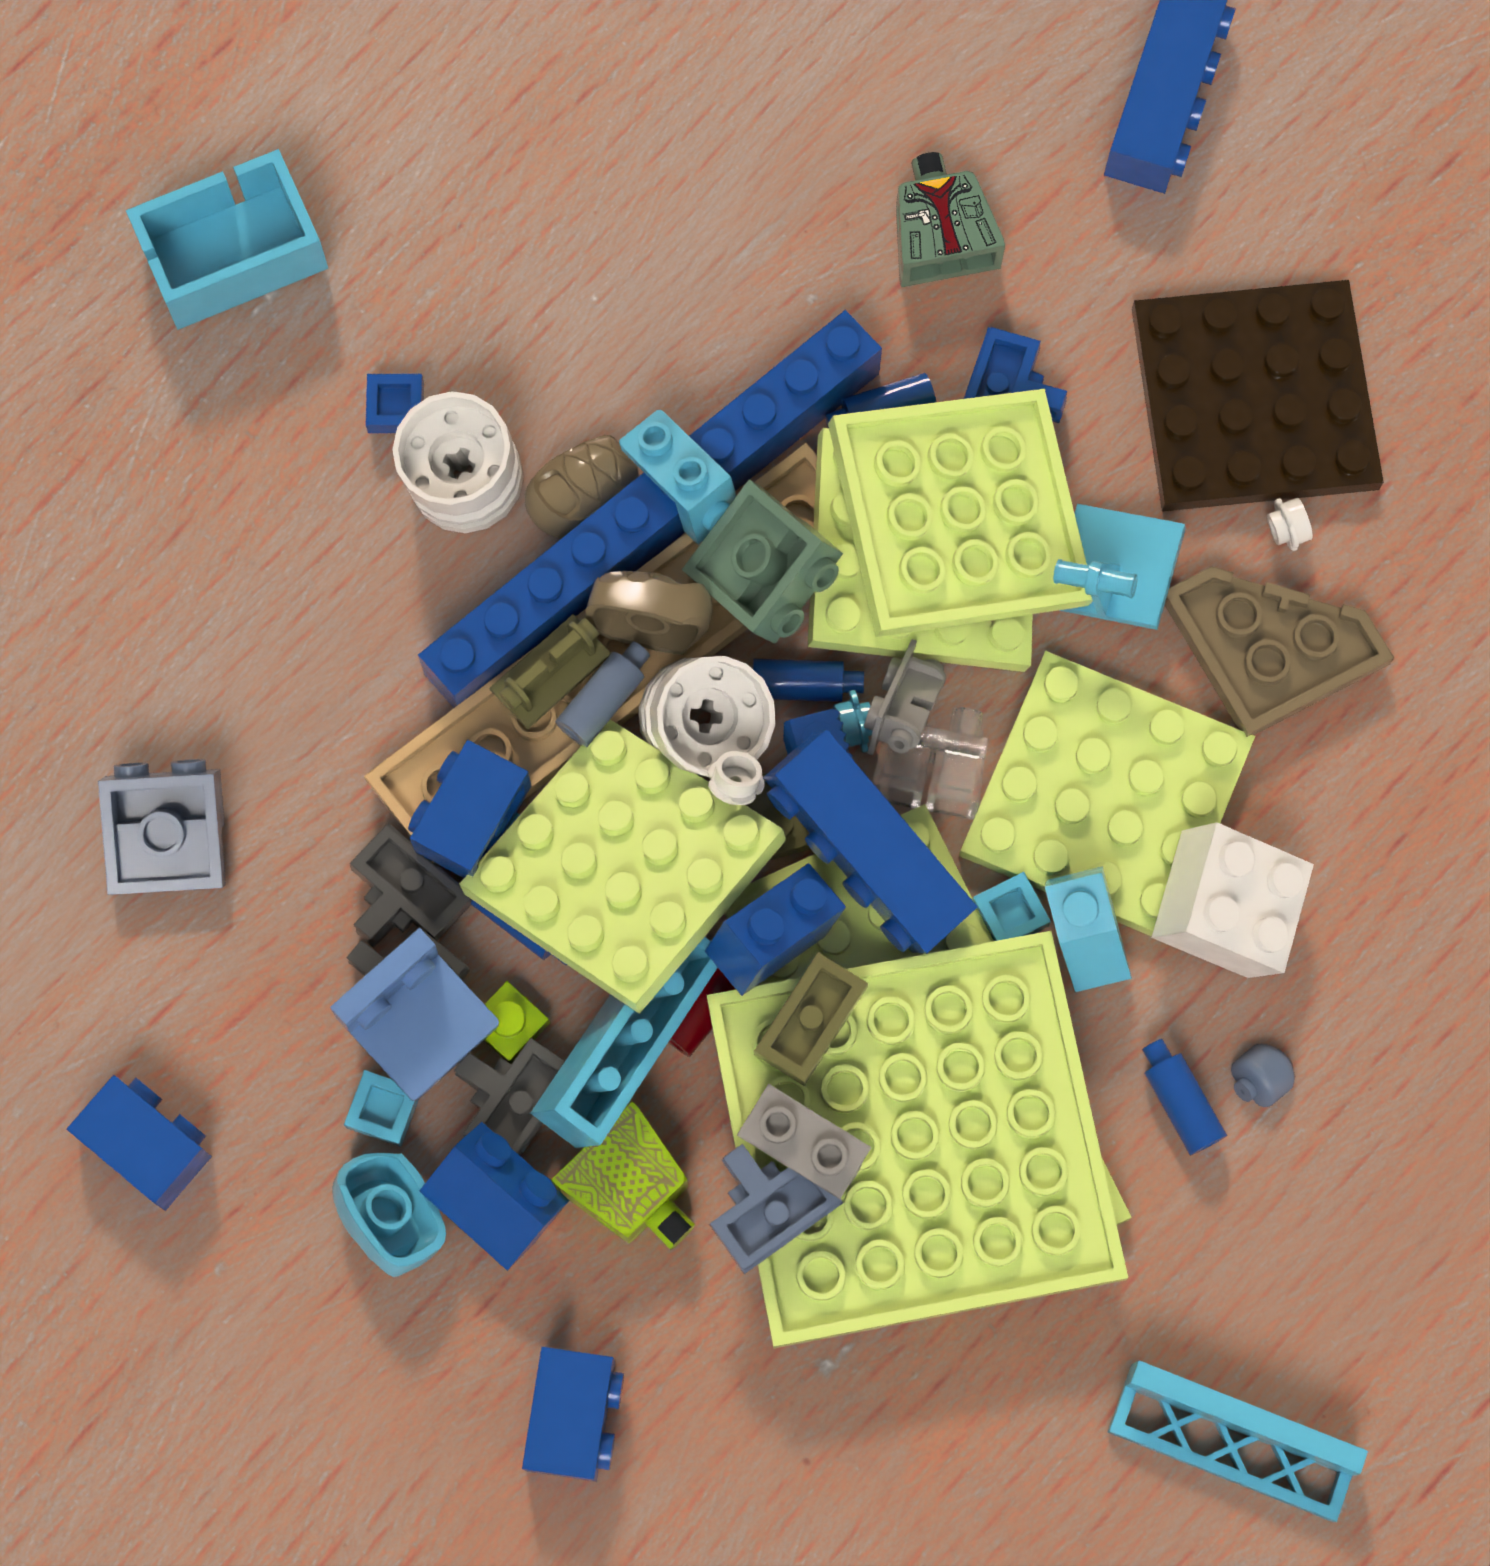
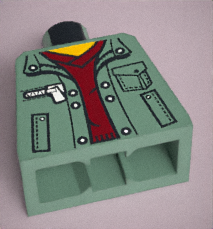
[896,152,1005,287]

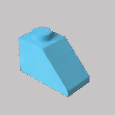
[1045,866,1132,992]

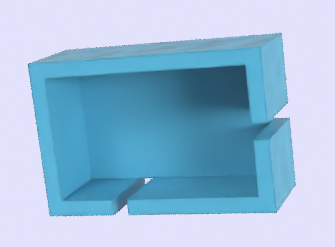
[126,149,329,330]

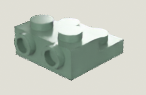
[682,480,843,644]

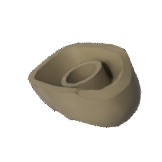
[525,435,639,539]
[585,571,713,655]

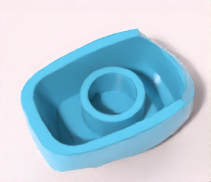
[332,1153,446,1277]

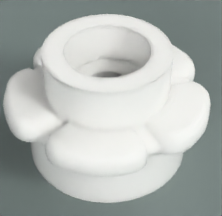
[1267,498,1313,551]
[708,751,764,805]

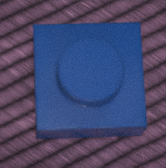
[366,374,424,433]

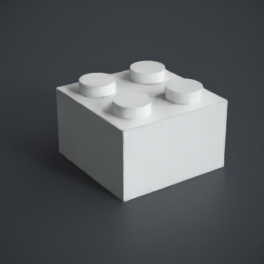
[1151,822,1314,978]

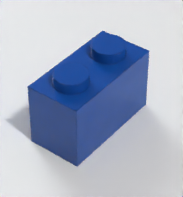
[408,739,532,878]
[704,863,846,996]
[66,1075,212,1211]
[419,1122,570,1271]
[522,1346,624,1482]

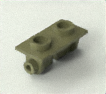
[489,614,611,729]

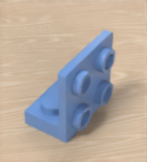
[330,927,499,1101]

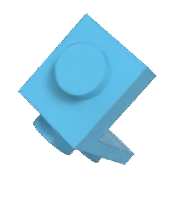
[619,410,736,545]

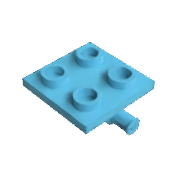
[1053,504,1186,630]

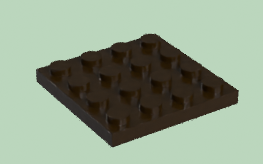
[1131,280,1384,512]

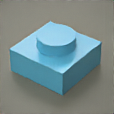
[972,872,1051,941]
[344,1070,419,1147]

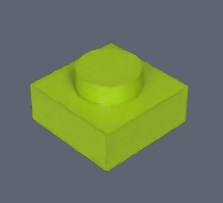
[484,981,550,1064]

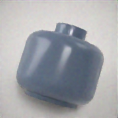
[1231,1044,1295,1107]

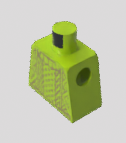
[551,1101,696,1250]

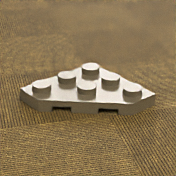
[1165,566,1394,737]

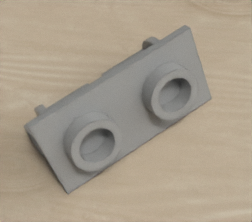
[864,639,946,755]
[737,1084,872,1199]

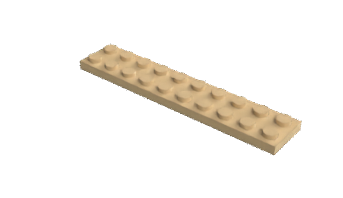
[364,442,817,865]

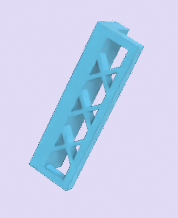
[1108,1360,1368,1522]

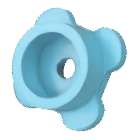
[834,690,873,753]

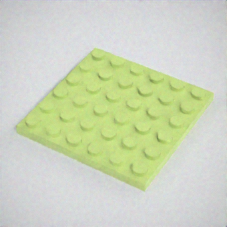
[707,931,1128,1348]

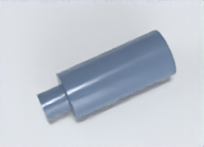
[555,641,650,747]

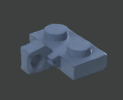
[709,1144,843,1274]

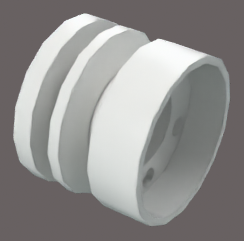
[392,391,524,533]
[638,656,775,777]

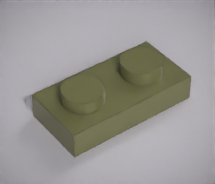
[754,952,868,1086]

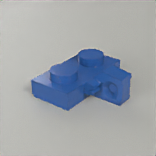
[964,327,1067,423]

